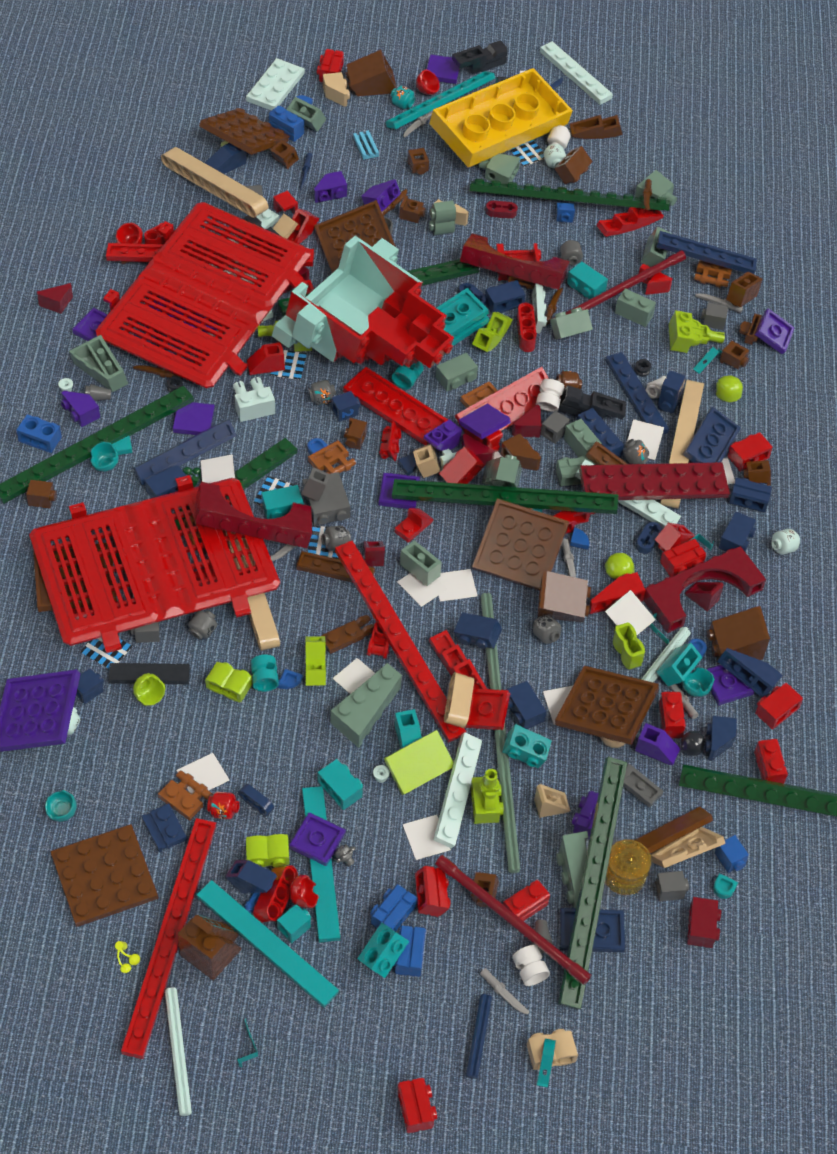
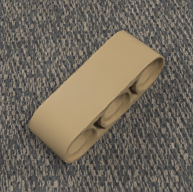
[444,672,474,728]

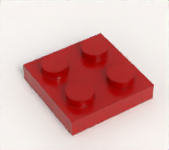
[465,689,510,730]

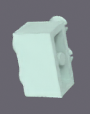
[233,377,275,422]

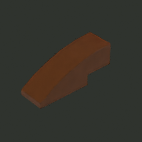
[570,115,623,139]

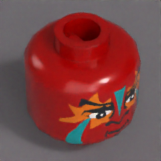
[207,791,240,820]

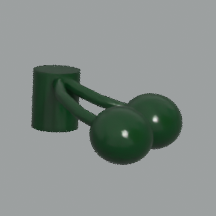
[183,467,201,488]

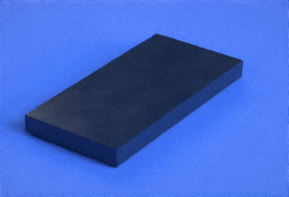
[683,406,741,463]

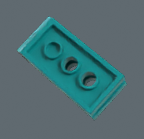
[437,288,489,346]

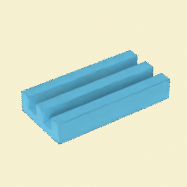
[353,130,379,160]

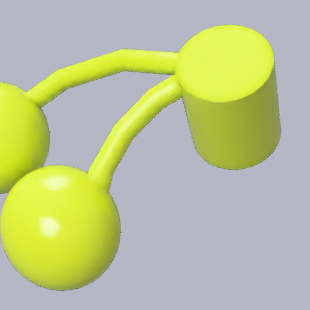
[115,941,140,973]

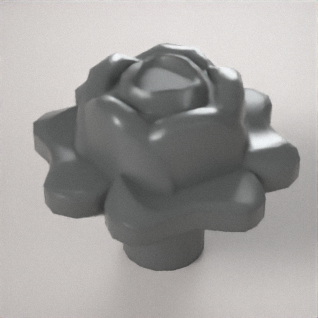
[334,844,356,867]

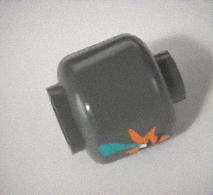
[309,380,336,405]
[622,439,649,464]

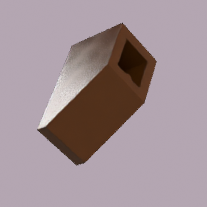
[500,434,541,471]

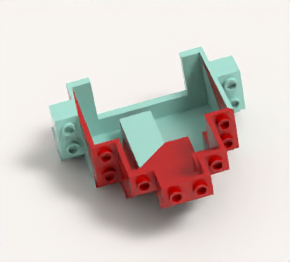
[272,236,454,368]

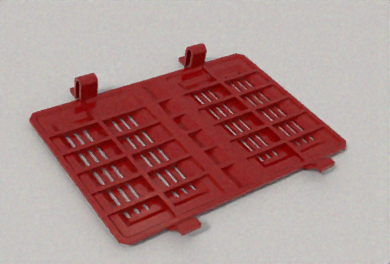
[95,202,311,388]
[29,475,280,653]

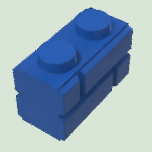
[269,106,304,141]
[370,884,417,931]
[393,925,426,977]

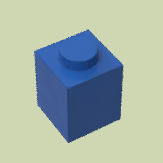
[715,835,749,873]

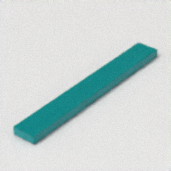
[385,71,495,129]
[302,786,340,943]
[197,880,339,1008]

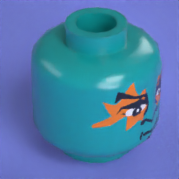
[391,86,415,110]

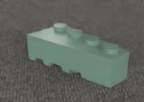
[481,455,522,487]
[330,663,402,748]

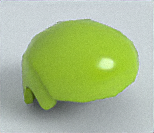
[716,375,743,402]
[605,553,635,579]
[133,673,166,706]

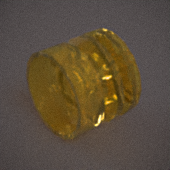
[605,839,651,895]

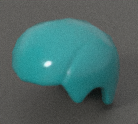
[90,442,119,472]
[682,667,715,697]
[45,790,77,822]

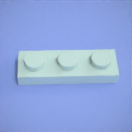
[532,283,547,333]

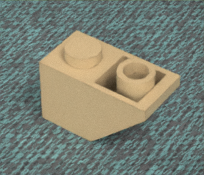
[323,72,350,106]
[413,444,441,478]

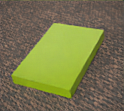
[384,730,454,795]

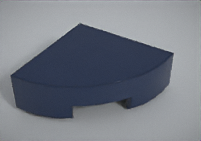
[398,453,416,475]

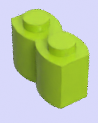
[613,622,645,670]
[205,662,253,702]
[246,834,290,868]

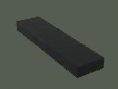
[108,663,190,684]

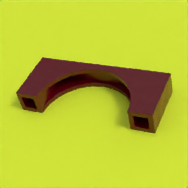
[460,233,570,290]
[195,481,312,548]
[643,546,766,634]

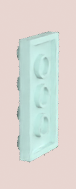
[246,58,305,111]

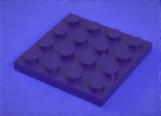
[0,669,81,752]

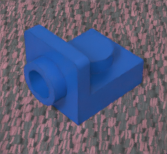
[556,202,575,223]

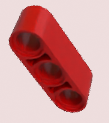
[517,303,537,352]
[253,865,298,923]

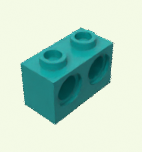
[502,724,552,768]
[357,922,409,978]

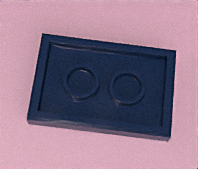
[560,908,625,953]

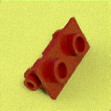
[379,421,401,461]

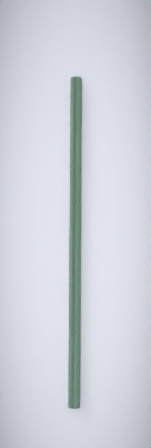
[481,593,520,873]

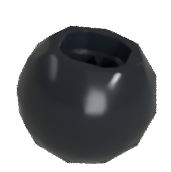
[681,731,705,756]

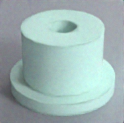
[58,378,73,392]
[373,765,390,783]

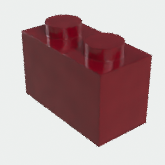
[687,897,721,948]

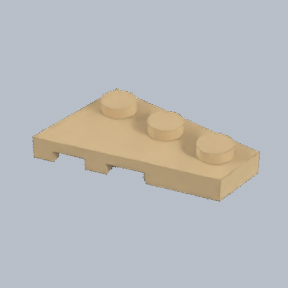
[650,827,726,868]

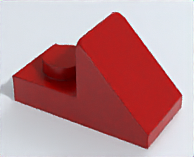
[639,263,673,295]
[395,508,434,543]

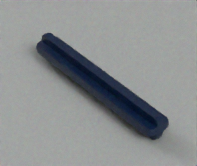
[466,994,492,1079]

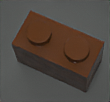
[554,146,592,184]
[726,272,763,307]

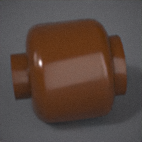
[555,370,582,391]

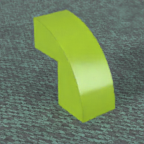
[472,312,513,352]
[306,636,326,686]

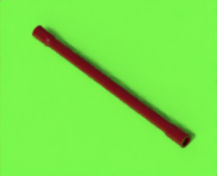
[554,250,686,318]
[435,855,592,985]

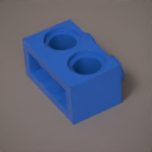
[16,414,62,453]

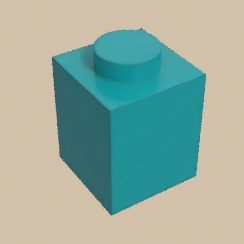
[277,904,311,944]

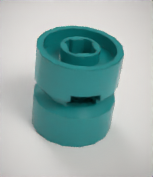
[392,361,424,390]
[251,654,279,692]

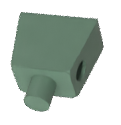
[479,153,520,184]
[635,170,677,206]

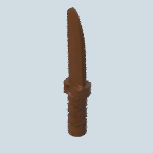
[643,179,652,210]
[382,189,408,216]
[545,288,563,325]
[133,365,183,379]

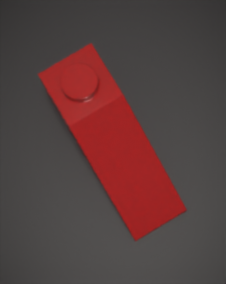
[589,572,646,614]

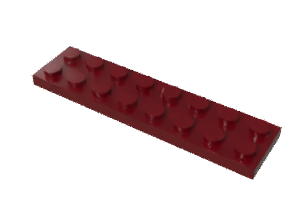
[579,462,730,500]

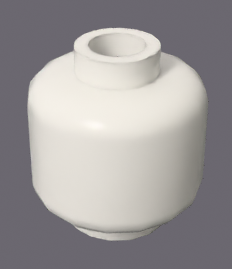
[547,125,571,149]

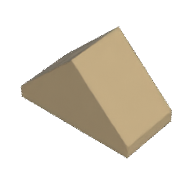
[534,784,570,818]

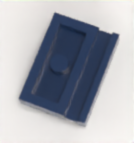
[141,804,187,853]

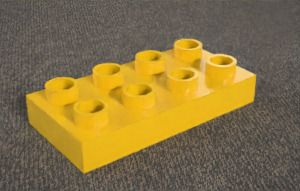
[429,68,573,168]

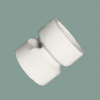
[536,379,564,412]
[512,945,550,986]

